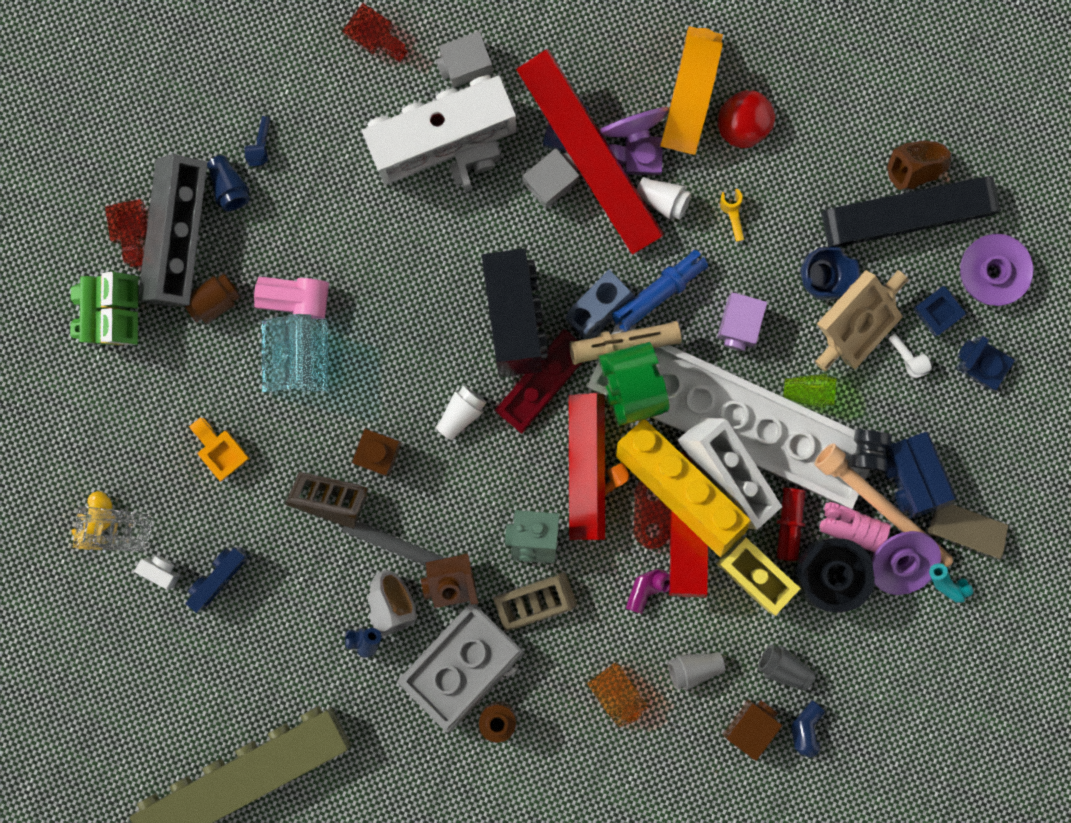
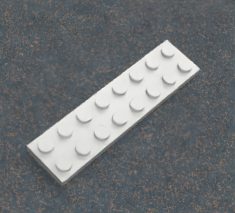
[587,322,875,509]

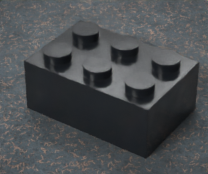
[481,248,548,378]

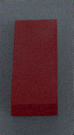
[494,328,583,434]

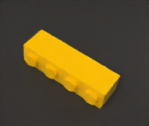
[616,419,751,558]

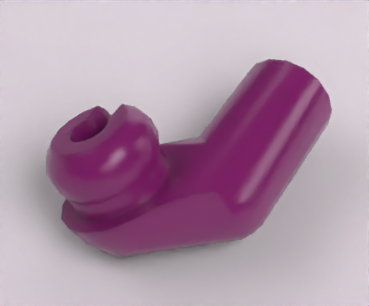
[626,569,669,614]

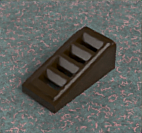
[285,472,368,529]

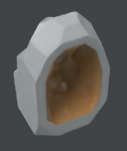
[368,570,416,637]

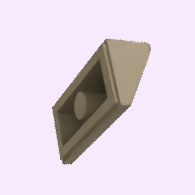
[927,504,1008,559]

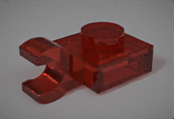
[342,3,408,63]
[105,199,147,268]

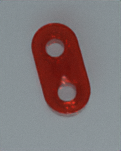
[633,481,671,549]

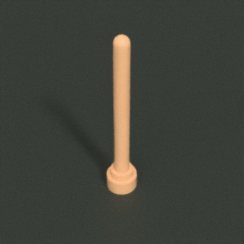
[814,443,953,567]

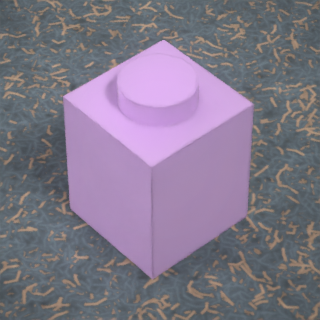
[717,292,767,351]

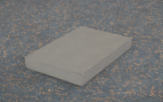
[397,603,525,734]

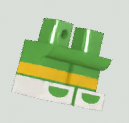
[70,272,139,345]

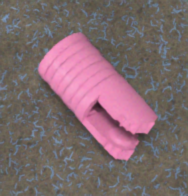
[819,502,891,553]

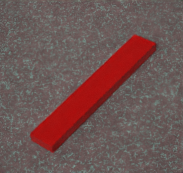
[516,49,664,255]

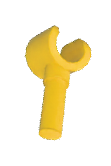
[720,189,744,242]

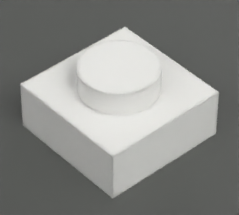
[134,555,181,589]

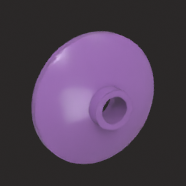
[599,107,669,144]
[960,234,1033,306]
[871,531,941,595]

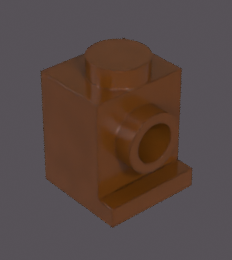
[421,554,478,608]

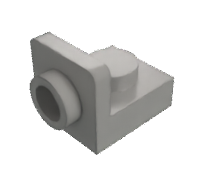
[450,141,500,192]

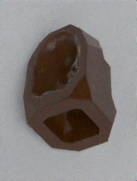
[887,140,952,190]

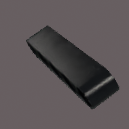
[821,176,1001,248]

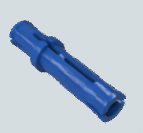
[612,250,708,332]

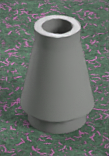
[668,652,725,691]

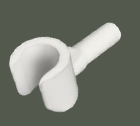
[888,333,932,378]

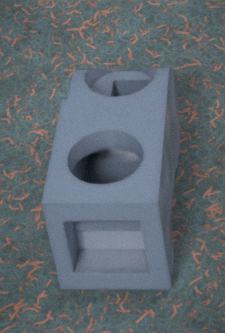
[565,269,635,340]

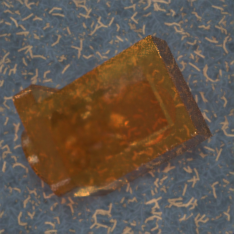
[587,662,648,727]

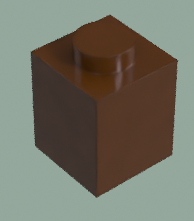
[352,428,402,477]
[722,699,782,761]

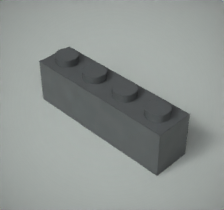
[138,154,207,307]

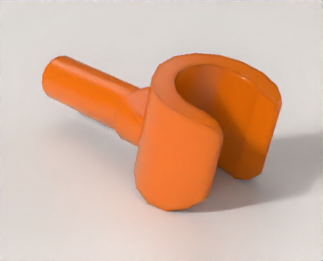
[605,463,630,496]

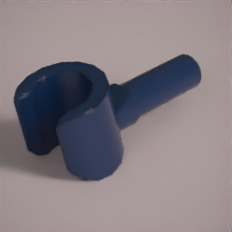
[245,116,271,166]

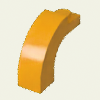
[660,26,723,155]

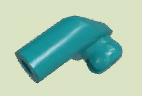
[929,563,974,603]

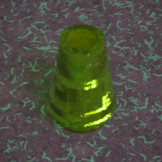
[784,373,836,409]

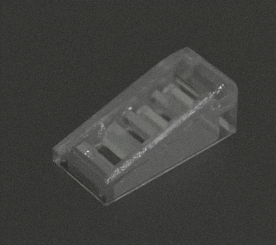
[72,505,153,551]

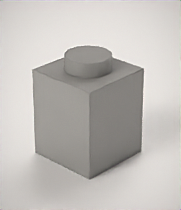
[435,31,493,88]
[522,148,579,210]

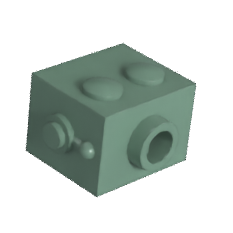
[505,510,559,564]

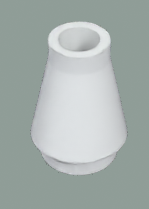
[636,177,691,220]
[436,385,486,440]

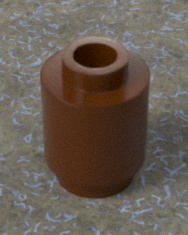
[185,273,241,324]
[479,701,516,743]

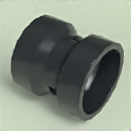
[850,429,892,471]

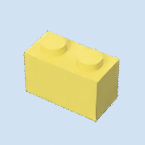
[716,537,801,616]

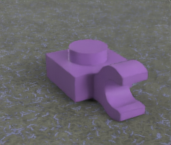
[608,137,662,175]

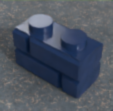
[884,432,957,519]

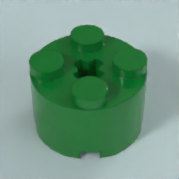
[598,341,670,426]

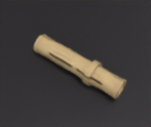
[569,321,682,365]

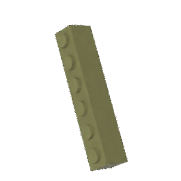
[129,705,352,823]

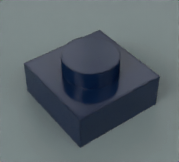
[913,286,966,337]

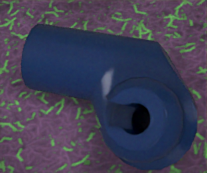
[345,628,382,658]
[791,700,826,758]

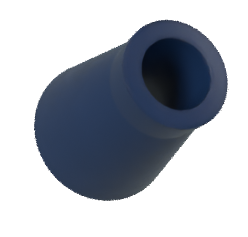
[207,155,250,212]

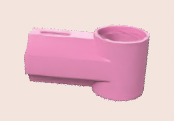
[254,277,329,319]

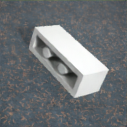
[678,417,782,530]

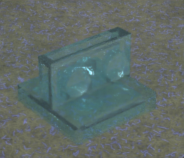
[262,314,328,393]

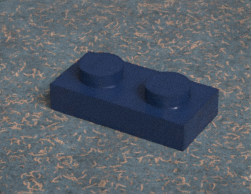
[185,547,251,613]

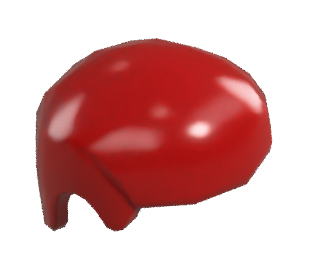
[717,90,776,149]

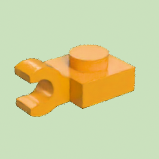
[189,417,250,482]

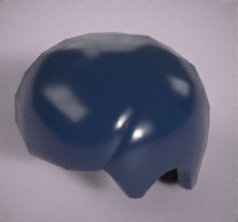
[800,247,860,301]

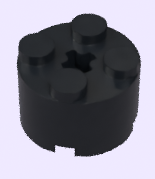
[794,538,875,613]

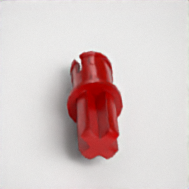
[776,488,806,561]

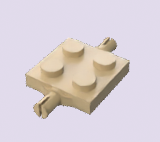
[814,270,909,372]

